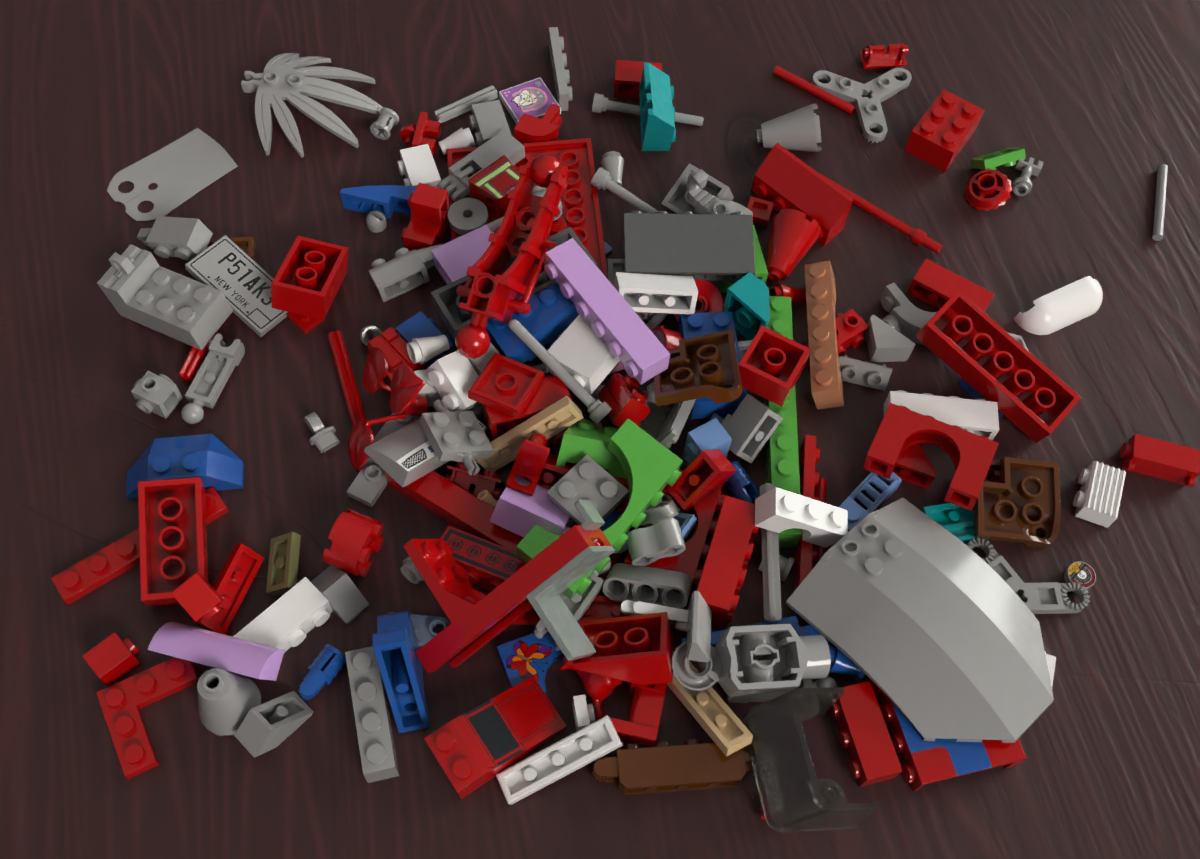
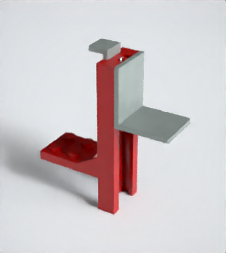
[403,499,615,673]

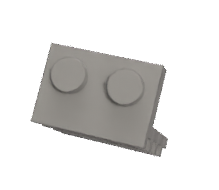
[639,399,696,449]

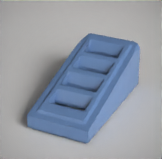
[846,472,902,514]

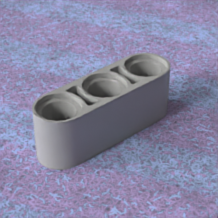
[603,563,693,609]

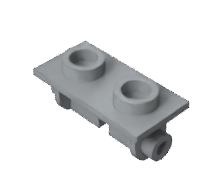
[839,355,893,391]

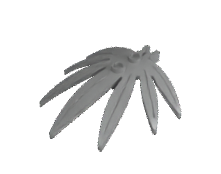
[241,53,384,158]

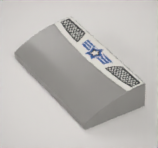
[364,411,488,487]

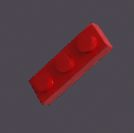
[194,543,264,635]

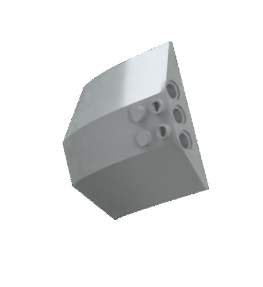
[786,498,1054,743]

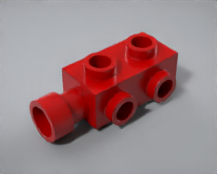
[804,309,869,367]

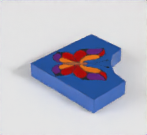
[497,632,564,694]

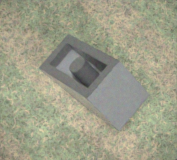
[234,691,313,758]

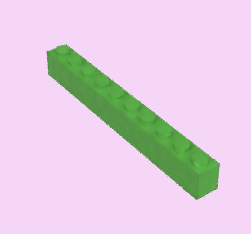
[763,296,802,548]

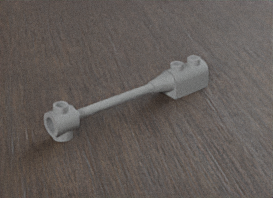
[368,186,562,302]

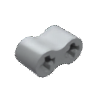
[626,519,686,566]

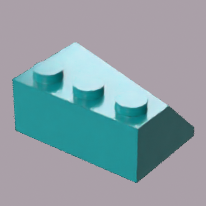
[639,62,676,151]

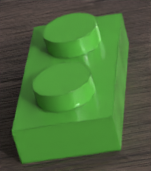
[970,147,1026,171]

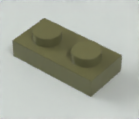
[266,532,301,597]

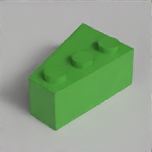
[556,419,627,478]

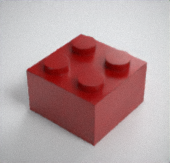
[738,326,811,407]

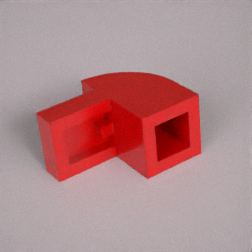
[514,103,562,143]

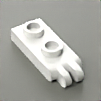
[620,600,688,632]

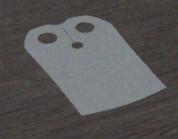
[107,128,238,221]

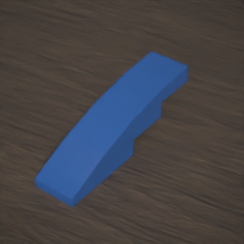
[340,185,417,219]

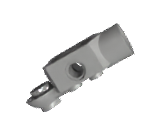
[672,624,831,696]

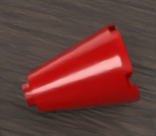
[765,209,821,282]

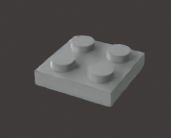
[547,455,629,525]

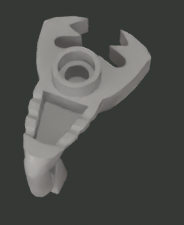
[686,169,753,217]

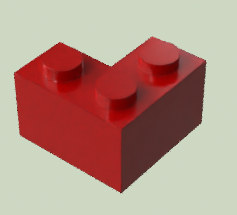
[401,183,450,251]

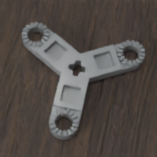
[811,68,912,143]
[967,538,1090,614]

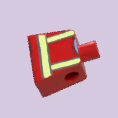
[468,155,520,214]

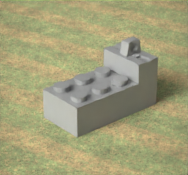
[97,244,233,350]

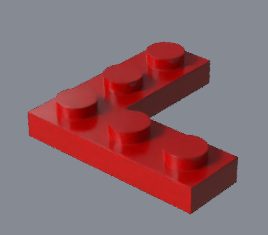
[96,657,199,780]

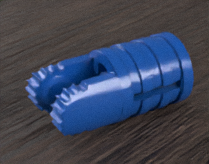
[724,461,760,504]
[298,644,347,701]

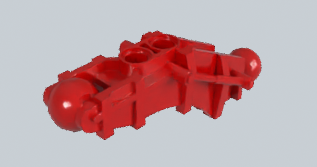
[455,154,568,359]

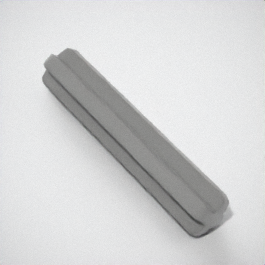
[434,85,498,124]

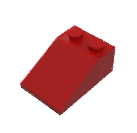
[573,612,674,685]

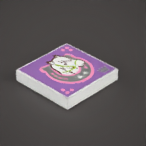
[499,77,561,124]

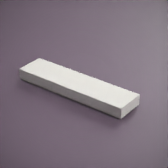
[496,715,623,805]

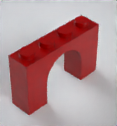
[863,403,999,511]
[624,469,726,586]

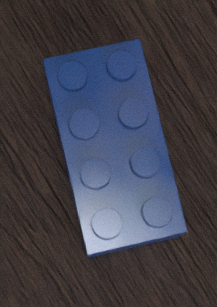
[677,312,747,419]

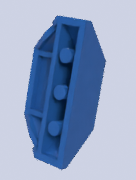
[126,434,244,499]

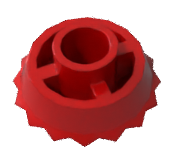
[964,169,1013,211]

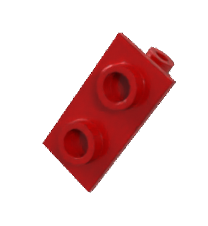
[859,43,909,69]
[446,462,505,500]

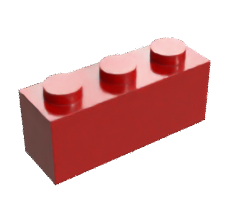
[906,259,995,312]
[828,681,902,787]

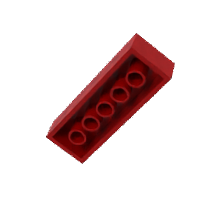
[915,290,1081,443]

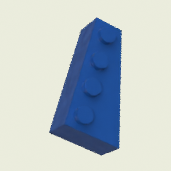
[485,283,579,363]

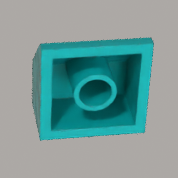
[723,272,770,340]

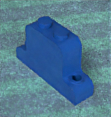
[373,610,430,733]

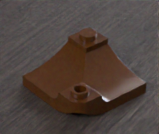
[654,329,743,406]
[972,457,1061,548]

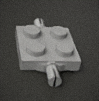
[419,399,494,475]

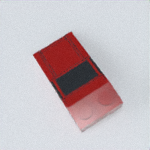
[424,676,567,800]

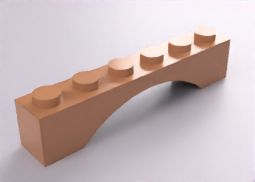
[805,261,844,409]

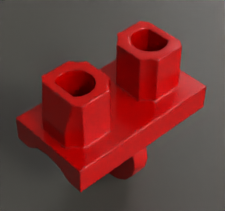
[399,112,441,156]

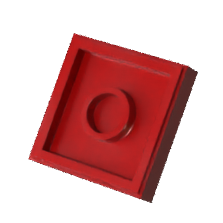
[468,352,545,418]

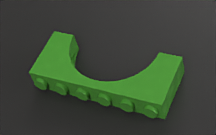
[515,418,683,600]

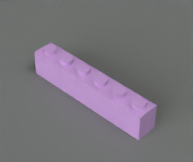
[544,238,670,385]

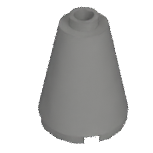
[756,103,822,152]
[197,668,262,736]

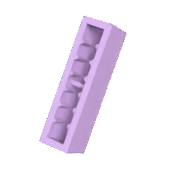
[148,622,285,681]

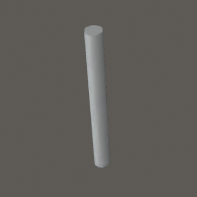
[1152,164,1168,241]

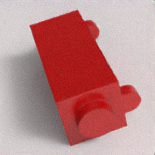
[1120,433,1200,487]

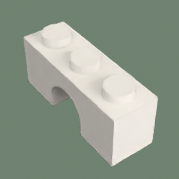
[755,487,848,548]

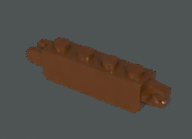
[592,739,768,795]

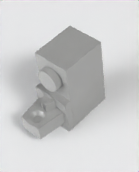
[709,394,783,463]

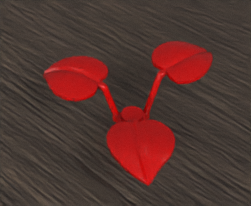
[348,347,428,472]

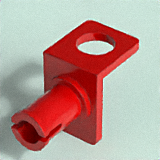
[506,433,550,496]

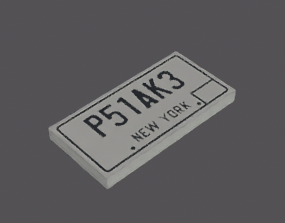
[185,235,288,337]

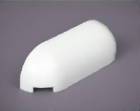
[1014,276,1103,335]

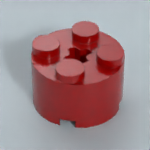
[323,508,384,577]

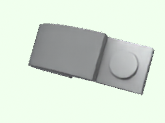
[880,283,937,345]

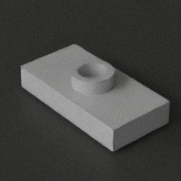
[346,457,387,508]

